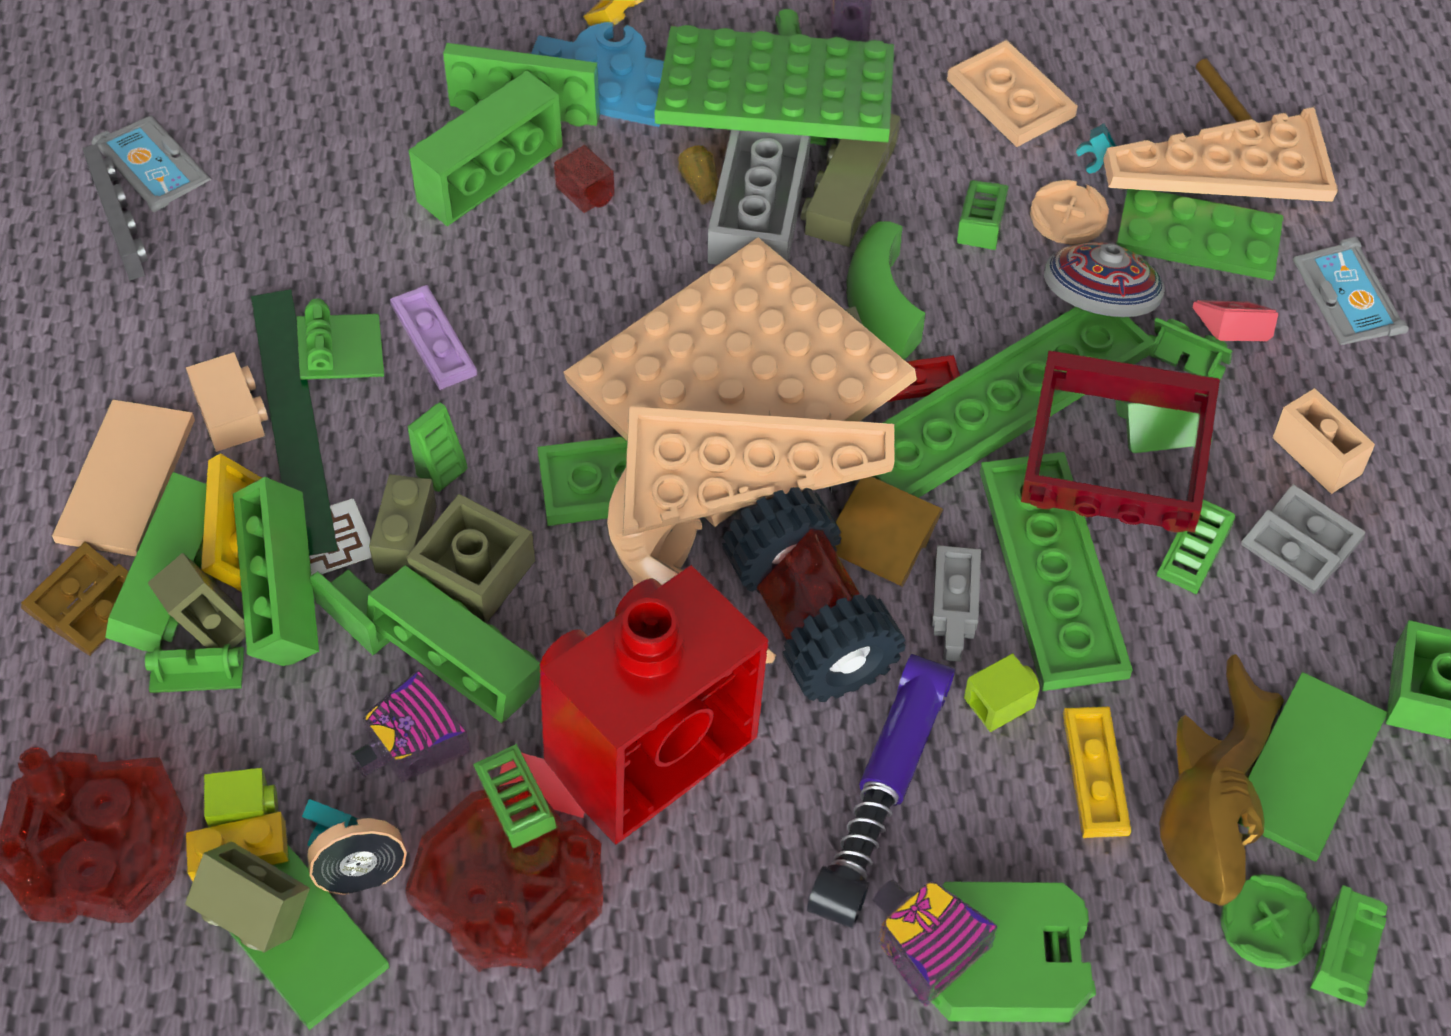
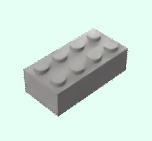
[708,130,811,265]

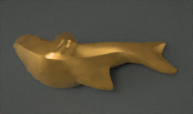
[1159,654,1284,906]

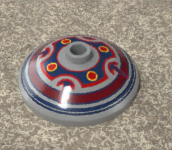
[1044,242,1165,317]

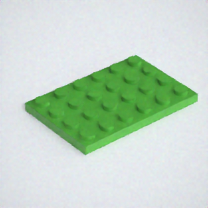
[655,25,894,142]

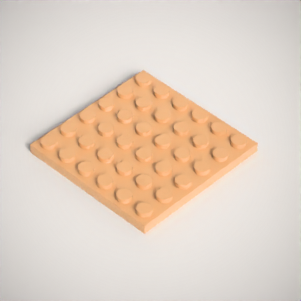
[564,237,917,527]

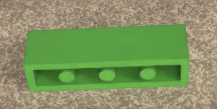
[105,472,207,652]
[233,477,319,666]
[367,565,540,723]

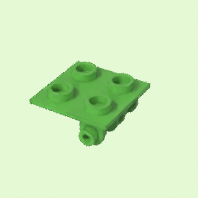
[297,299,384,380]

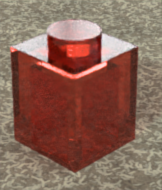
[554,145,615,213]

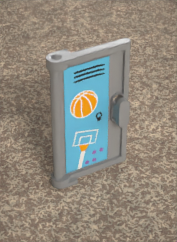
[91,116,211,212]
[1293,237,1409,345]

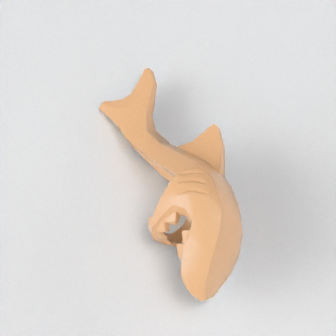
[607,468,776,664]

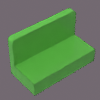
[1116,393,1212,453]
[310,569,391,655]

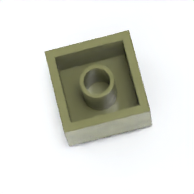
[407,494,535,624]

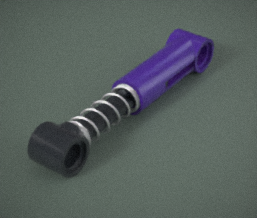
[807,654,955,929]

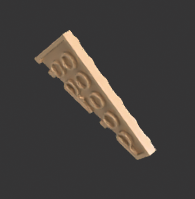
[1103,107,1338,202]
[623,406,894,536]

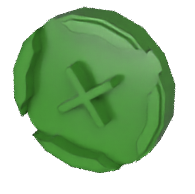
[1221,874,1320,969]

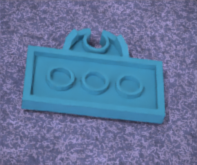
[531,22,664,127]

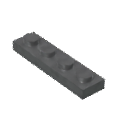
[82,144,148,281]

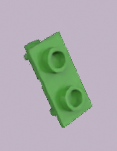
[1149,317,1232,380]
[145,644,245,693]

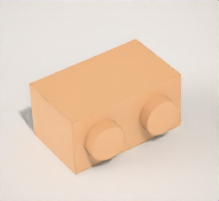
[186,352,268,452]
[1273,388,1375,494]

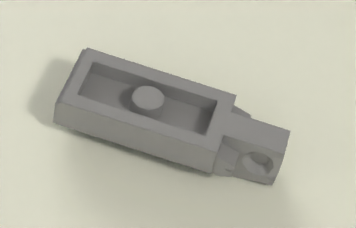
[932,545,981,662]

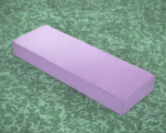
[390,285,477,390]

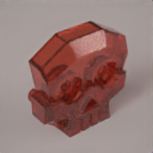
[0,747,187,923]
[405,781,603,974]

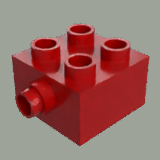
[540,565,769,845]

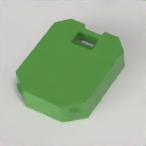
[918,882,1096,1022]

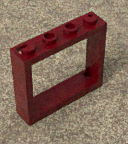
[1021,350,1220,533]

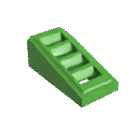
[957,180,1009,250]
[408,402,467,492]
[1156,500,1235,594]
[473,744,557,849]

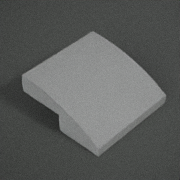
[1241,484,1366,594]

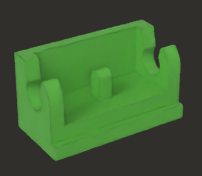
[1310,885,1388,1007]

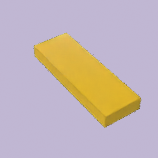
[1063,706,1131,838]

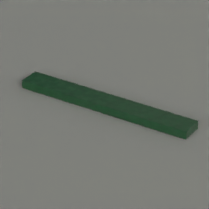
[251,289,338,556]

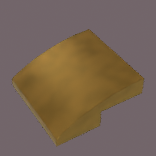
[835,476,943,587]
[21,542,129,656]

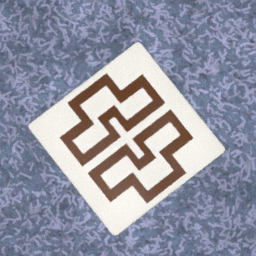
[309,499,372,575]

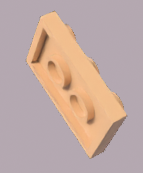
[947,40,1077,147]

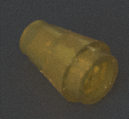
[678,145,719,205]

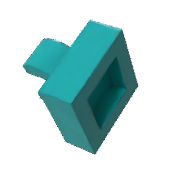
[1076,123,1117,173]
[302,799,358,846]

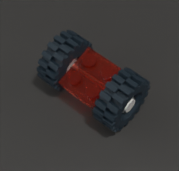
[722,487,906,702]

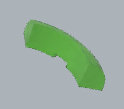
[846,221,925,360]

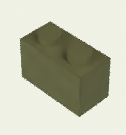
[369,474,437,575]
[147,553,246,648]
[185,842,310,952]

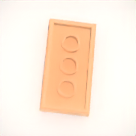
[52,400,195,557]

